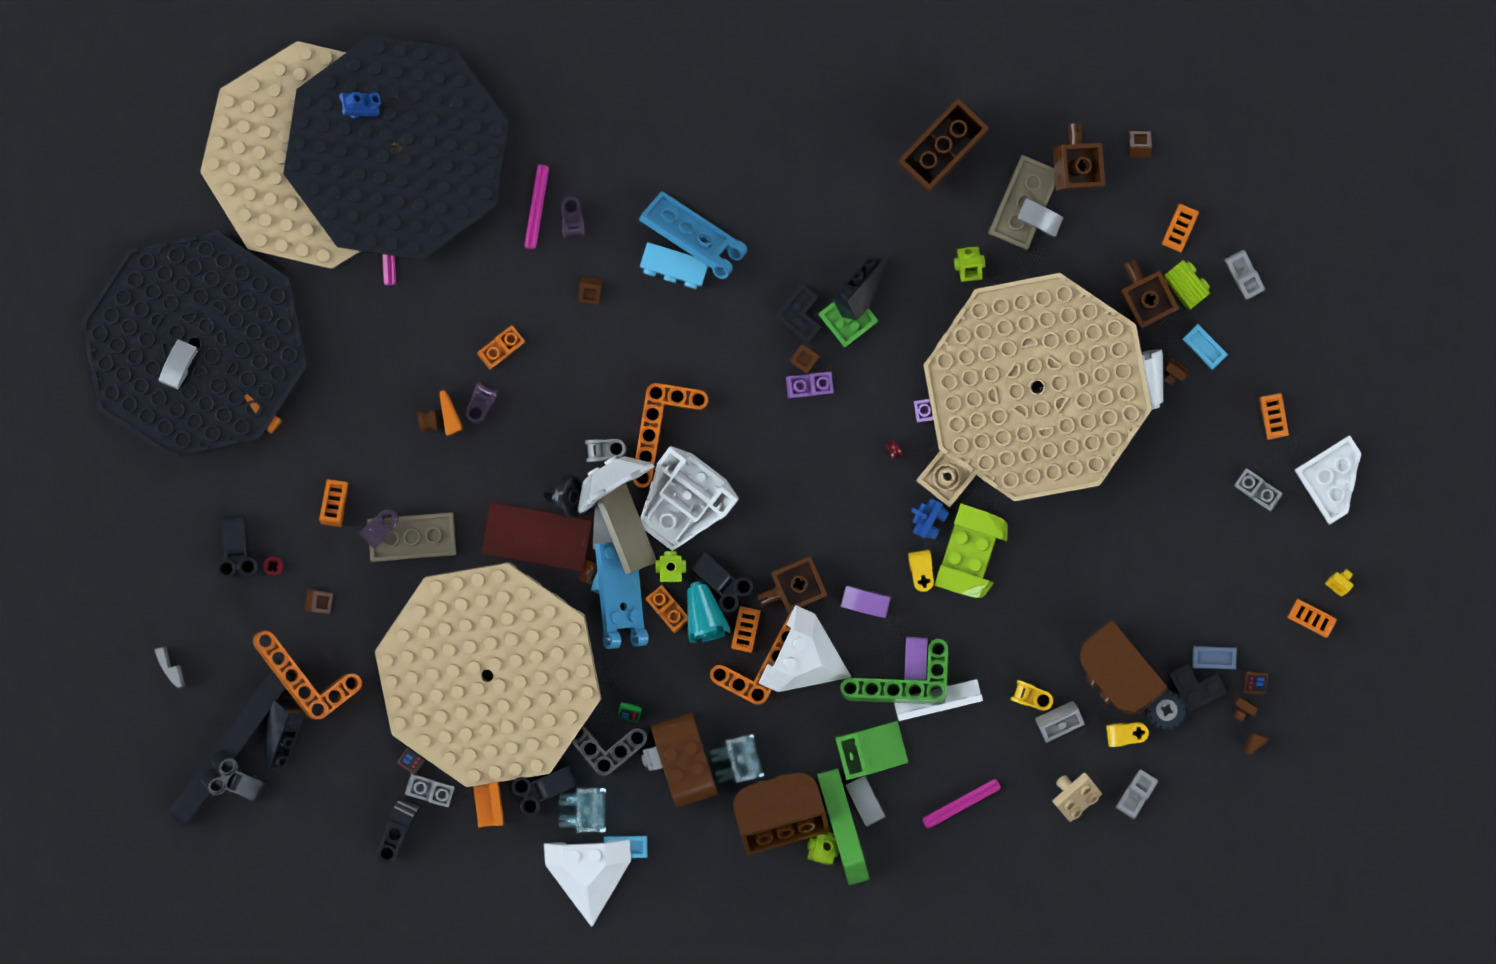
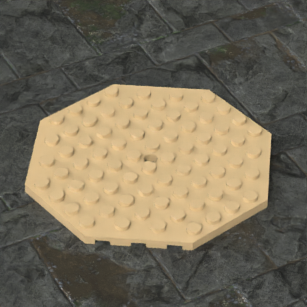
[200,41,402,269]
[924,273,1152,501]
[375,562,601,787]

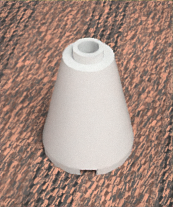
[1142,349,1163,410]

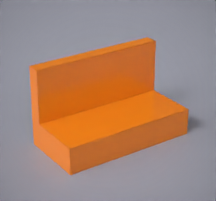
[473,782,504,827]

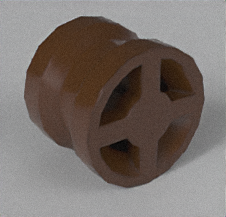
[418,409,438,432]

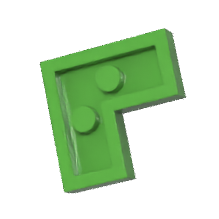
[818,302,878,348]

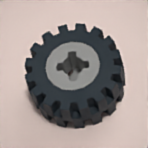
[1146,691,1186,729]

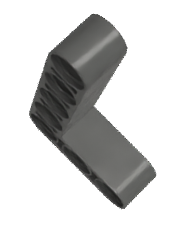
[572,725,647,775]

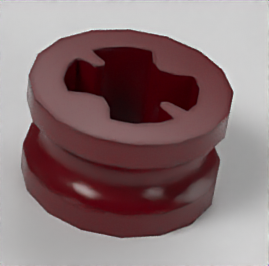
[884,439,903,461]
[263,557,284,576]

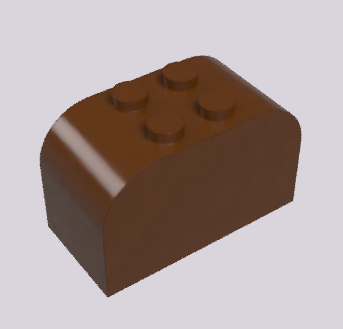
[897,98,989,194]
[1080,620,1168,715]
[651,711,718,808]
[733,773,830,856]

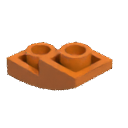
[477,325,525,370]
[645,585,688,633]

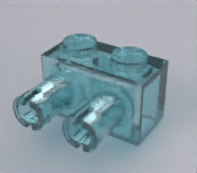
[710,734,764,784]
[559,789,605,832]

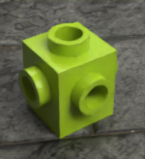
[954,247,985,282]
[656,551,686,582]
[807,832,839,865]

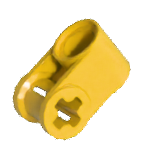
[908,550,934,592]
[1010,680,1053,710]
[1106,722,1149,747]

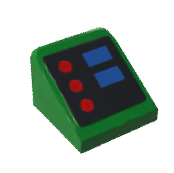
[618,702,642,722]

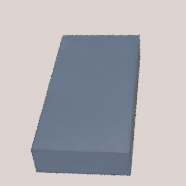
[1192,646,1237,669]

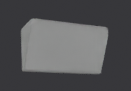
[1035,701,1085,743]

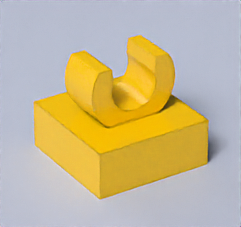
[1325,569,1354,597]

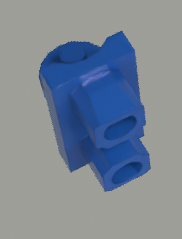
[339,92,381,118]
[911,498,949,539]

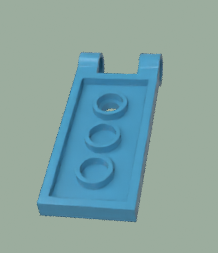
[639,191,747,279]
[595,543,648,649]

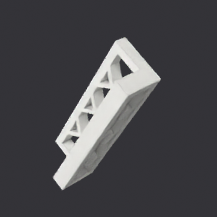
[894,679,983,721]

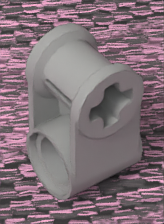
[585,439,627,462]

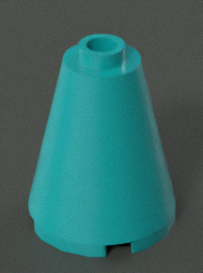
[687,581,731,643]

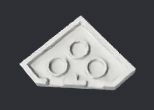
[1294,435,1361,524]

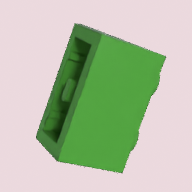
[835,721,908,780]

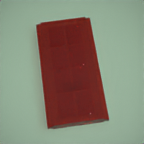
[482,503,592,571]

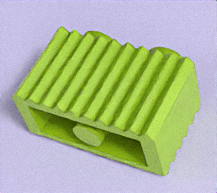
[1163,260,1210,311]

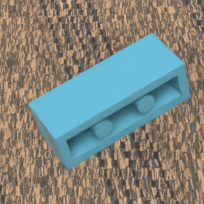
[640,242,708,289]

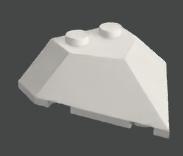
[578,456,654,514]
[759,605,851,692]
[544,839,631,927]

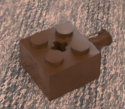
[1053,123,1106,191]
[1119,259,1179,330]
[757,556,828,612]

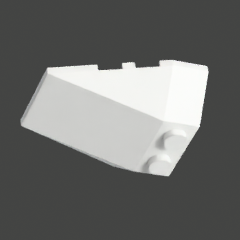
[640,446,739,551]

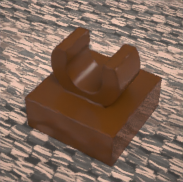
[789,344,819,374]
[1165,358,1189,386]
[1233,697,1258,722]

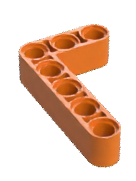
[633,383,708,488]
[710,611,792,705]
[253,631,362,719]

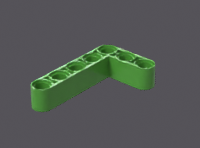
[840,639,949,704]
[817,768,870,885]

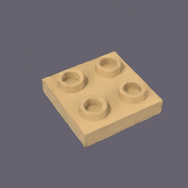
[916,450,976,508]
[1052,772,1102,822]

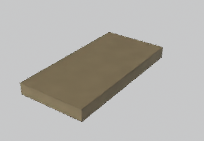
[988,155,1055,250]
[597,483,656,574]
[367,512,457,562]

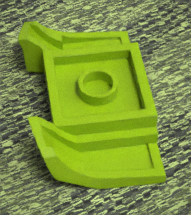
[934,504,1008,598]

